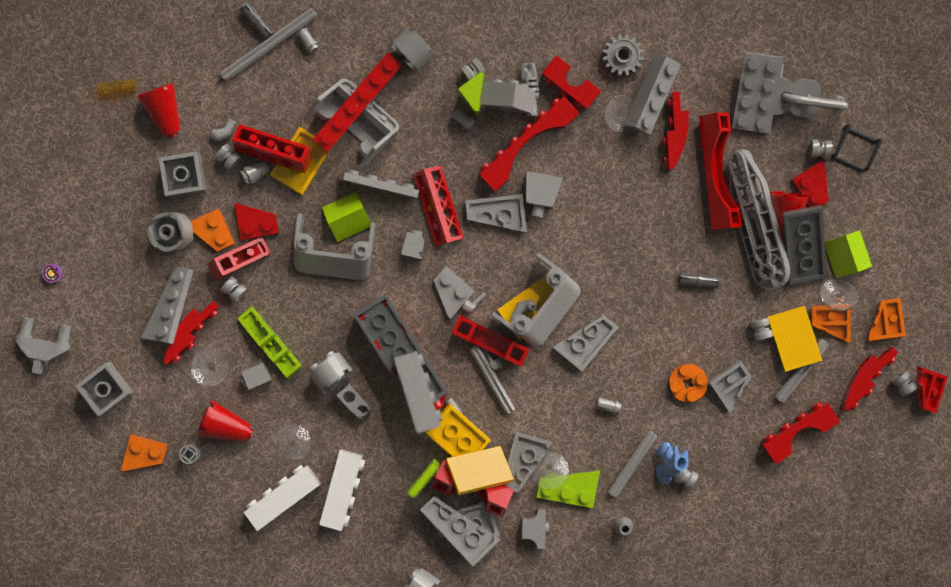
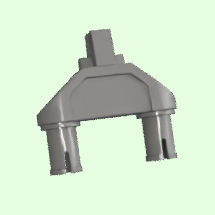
[15,317,72,374]

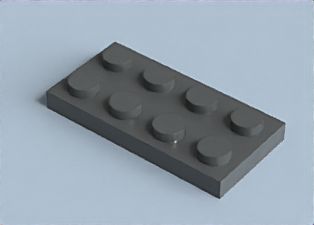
[783,206,827,285]

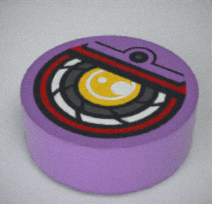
[42,264,63,283]

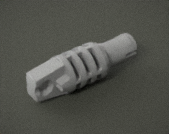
[521,63,539,117]

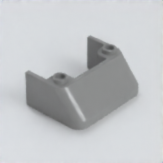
[303,79,399,169]
[294,213,376,280]
[492,253,580,346]

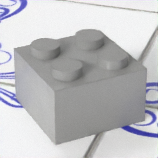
[480,79,536,114]
[159,151,206,198]
[75,362,134,417]

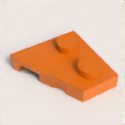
[190,209,235,251]
[867,298,906,341]
[811,305,851,342]
[121,434,168,471]

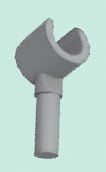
[462,292,487,313]
[481,348,502,370]

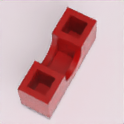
[541,55,601,110]

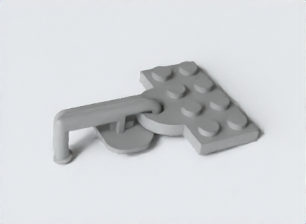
[731,52,848,133]

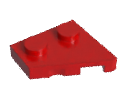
[791,160,829,207]
[235,203,279,240]
[916,366,948,413]

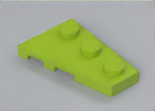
[536,470,600,508]

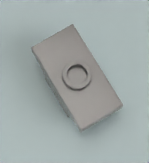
[522,508,549,549]

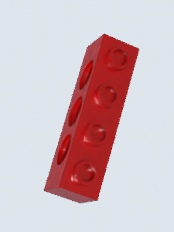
[232,124,313,174]

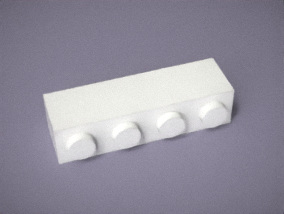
[319,449,365,531]
[244,465,321,531]

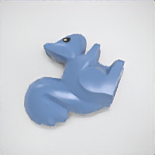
[654,442,688,485]

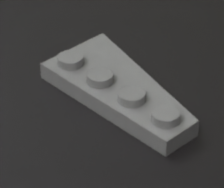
[337,170,419,198]
[141,267,193,344]
[420,496,501,566]

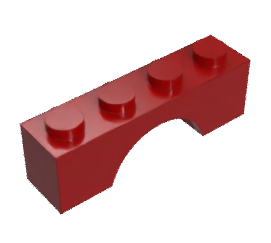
[452,316,530,366]
[761,401,840,464]
[432,460,514,518]

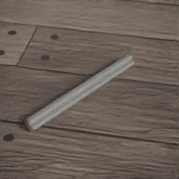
[220,8,317,81]

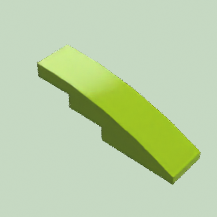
[237,306,303,379]

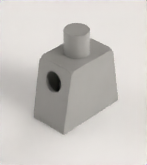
[526,171,563,218]

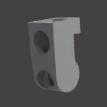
[336,382,372,420]

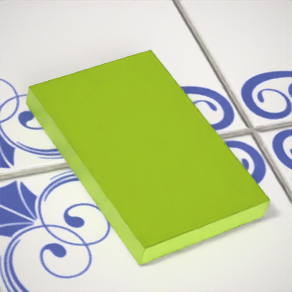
[408,458,439,497]

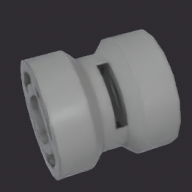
[460,57,487,81]
[809,139,832,160]
[214,144,241,171]
[220,276,247,303]
[750,318,773,341]
[891,370,917,397]
[179,444,201,464]
[672,468,699,490]

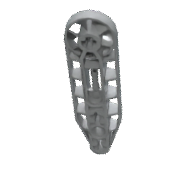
[728,149,790,290]

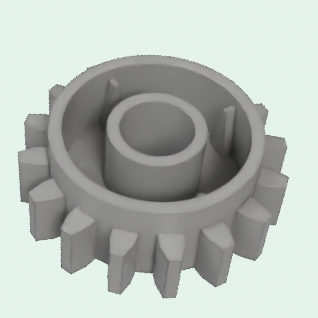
[602,34,644,77]

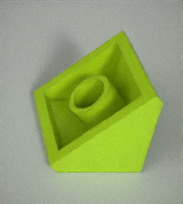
[458,72,484,117]
[322,191,371,242]
[825,230,872,279]

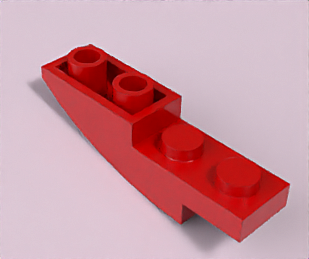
[662,92,689,171]
[164,301,220,365]
[841,347,898,411]

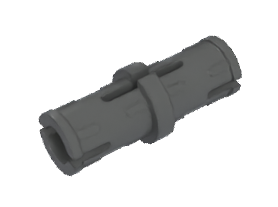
[240,2,274,40]
[679,273,719,289]

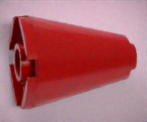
[137,83,181,138]
[770,191,808,245]
[197,400,253,442]

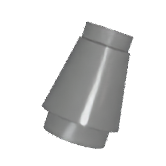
[240,161,270,185]
[614,517,633,536]

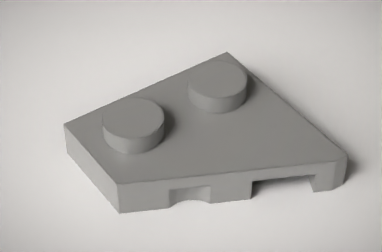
[434,266,475,319]
[708,360,752,412]

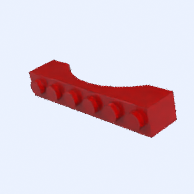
[313,52,403,153]
[479,96,579,192]
[699,112,742,230]

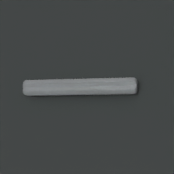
[775,339,829,403]
[470,345,515,414]
[608,431,657,498]

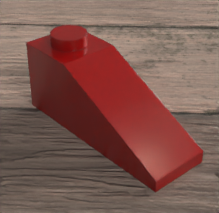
[207,237,271,281]

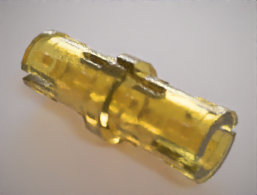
[97,78,138,96]

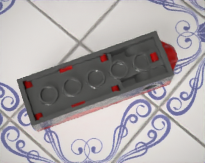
[353,294,449,411]

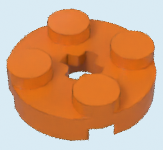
[669,364,708,402]

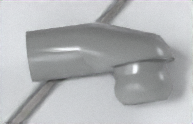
[210,119,236,142]

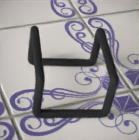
[831,124,882,172]

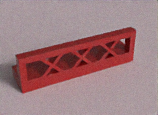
[413,165,464,247]

